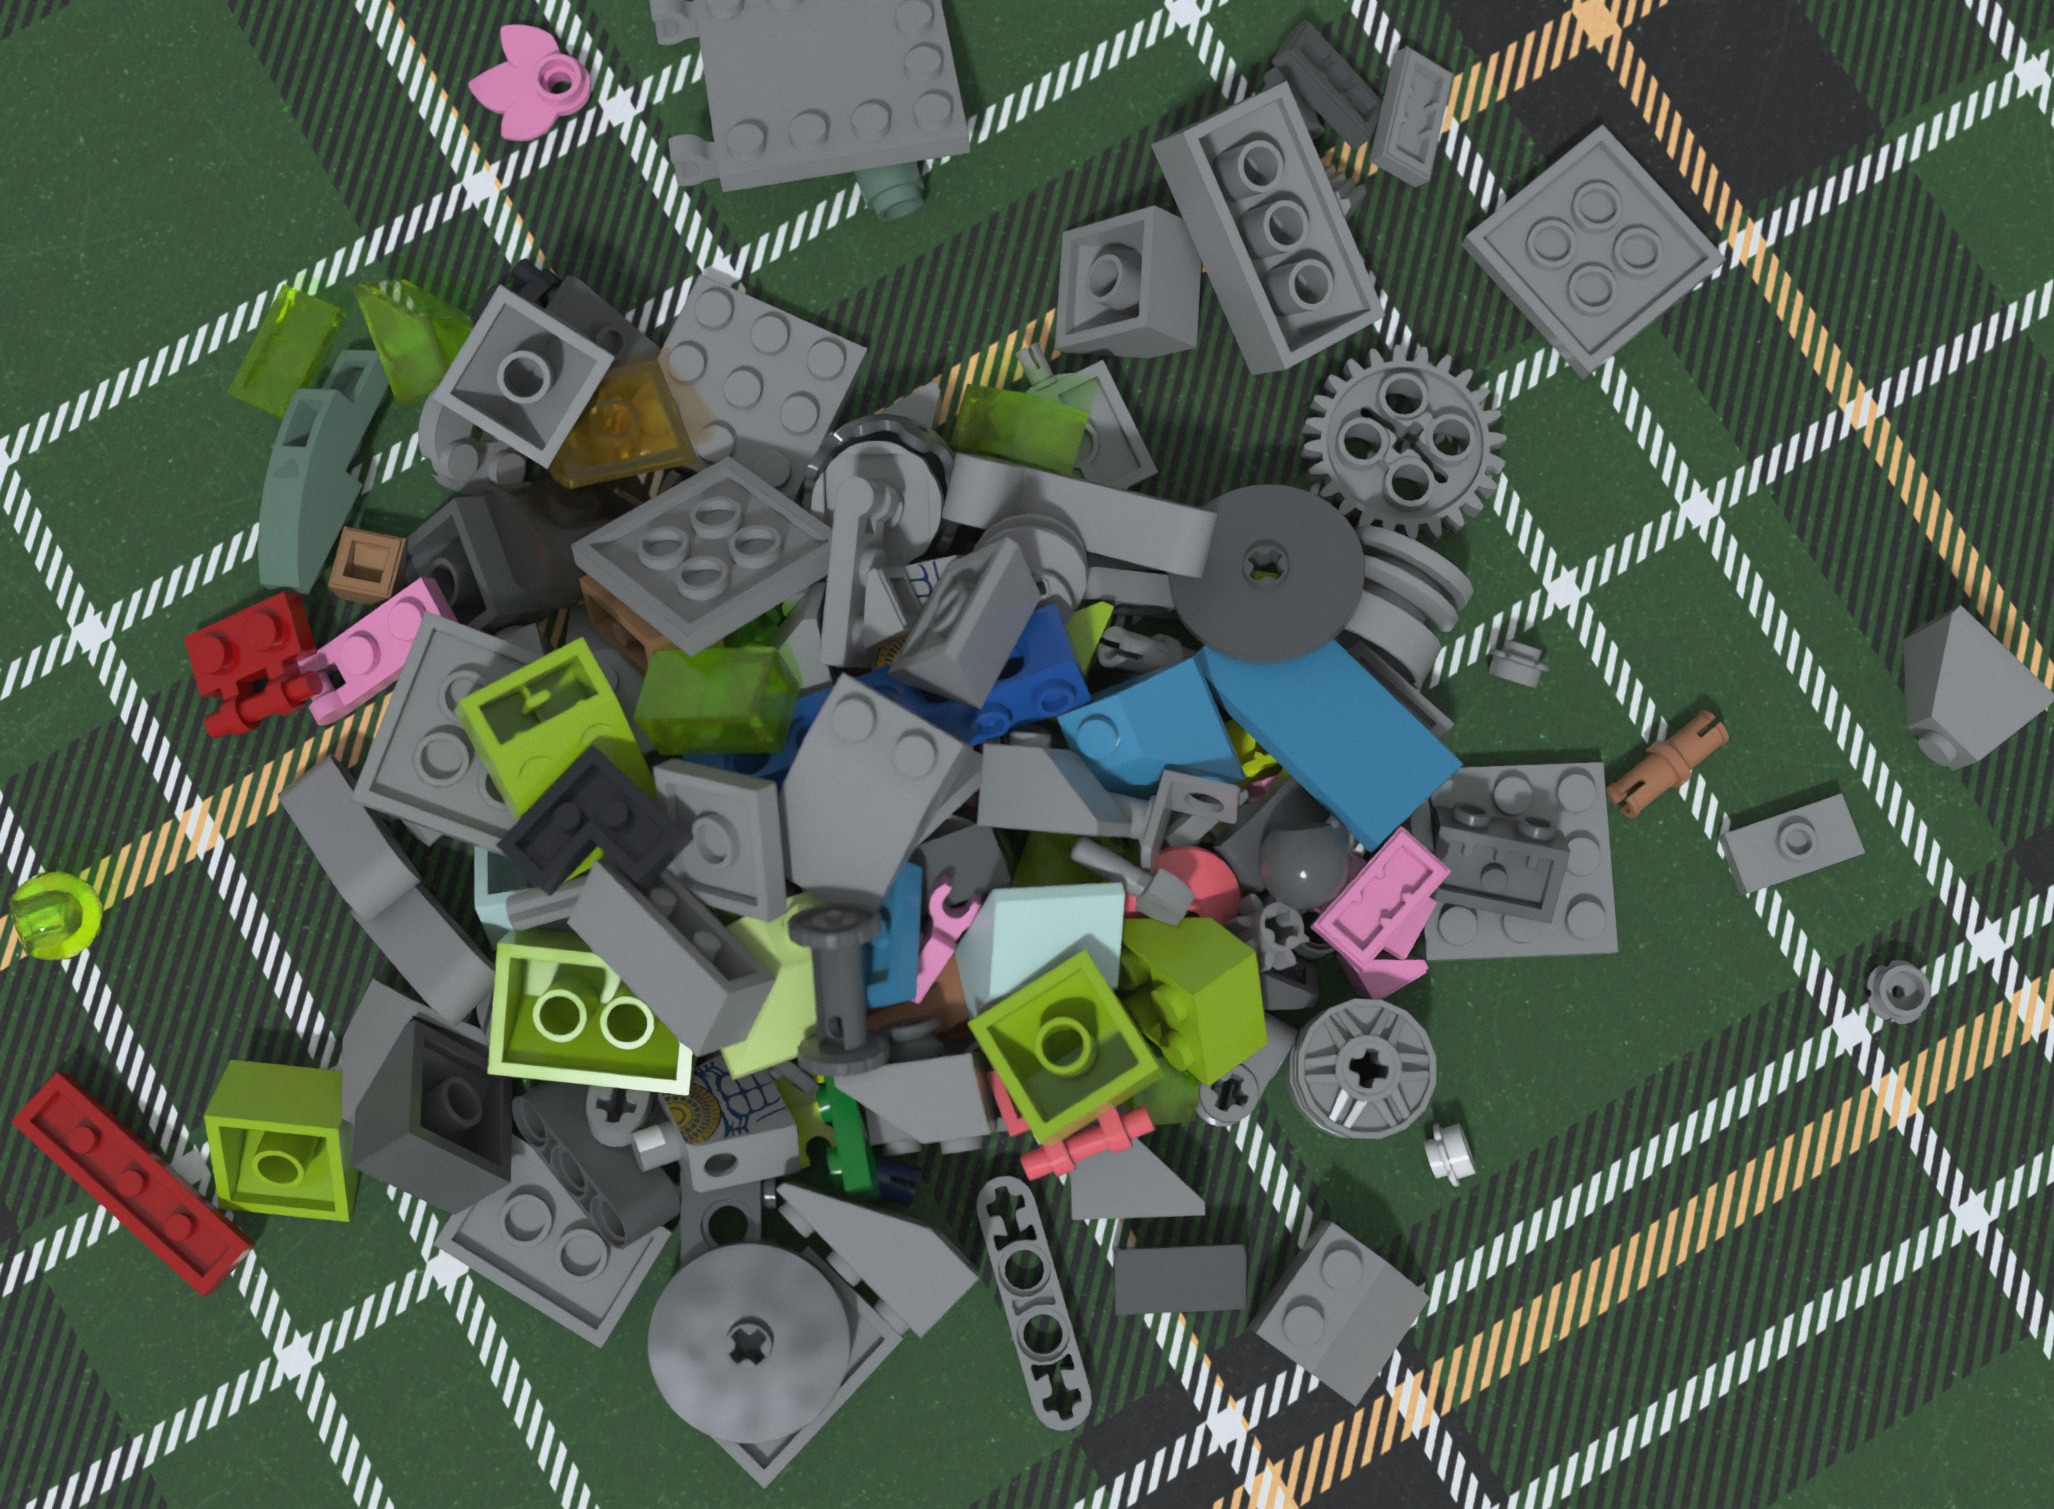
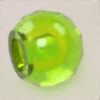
[8,871,103,961]

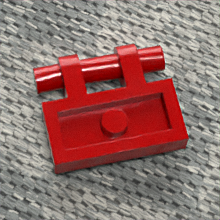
[184,591,323,739]

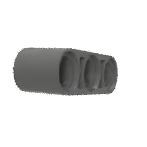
[512,1080,681,1249]

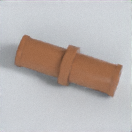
[1606,710,1729,819]

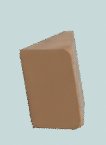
[328,526,408,606]

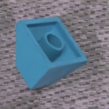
[1057,655,1246,801]

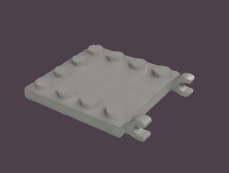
[649,0,970,192]

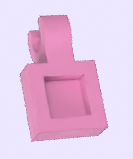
[912,875,982,1004]

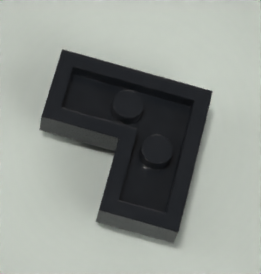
[496,744,693,896]

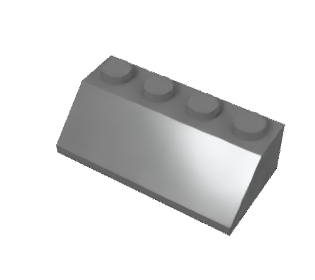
[1151,81,1386,375]

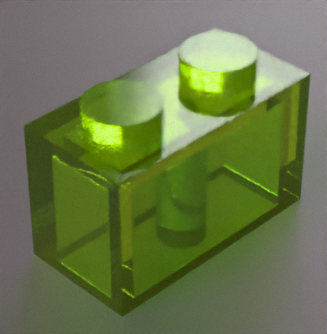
[633,644,800,755]

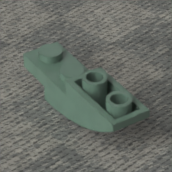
[258,350,399,594]

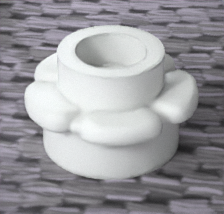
[1424,1123,1477,1186]

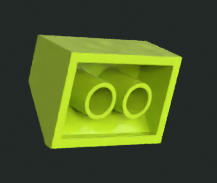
[488,927,697,1095]

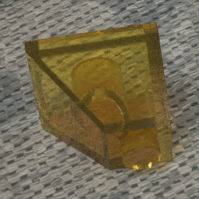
[548,360,696,489]

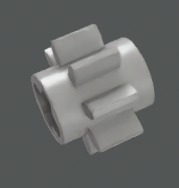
[1222,892,1309,973]

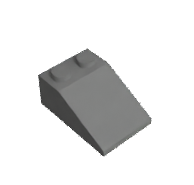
[777,673,974,911]

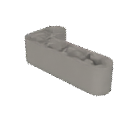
[942,452,1218,578]

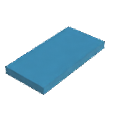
[1195,639,1463,853]

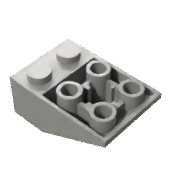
[776,1180,980,1339]

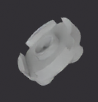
[418,385,528,496]
[811,441,944,567]

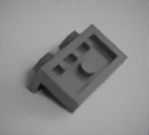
[1429,802,1570,924]

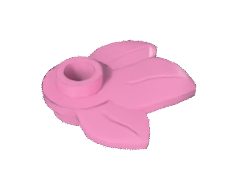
[468,24,592,141]

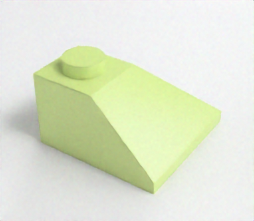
[720,891,843,1080]

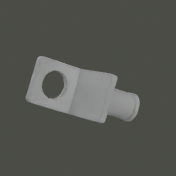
[1107,769,1240,875]

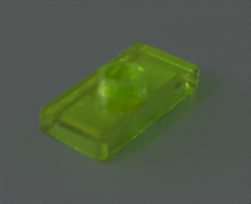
[227,284,345,421]

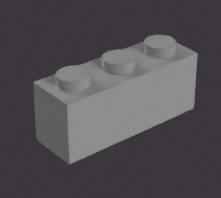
[567,857,777,1057]

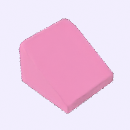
[1336,954,1429,1000]

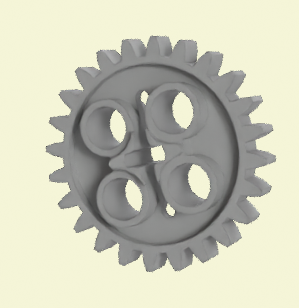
[1300,344,1507,544]

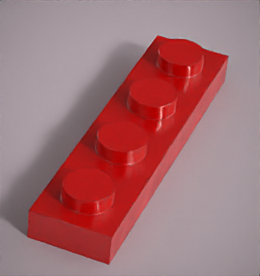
[11,1072,256,1297]

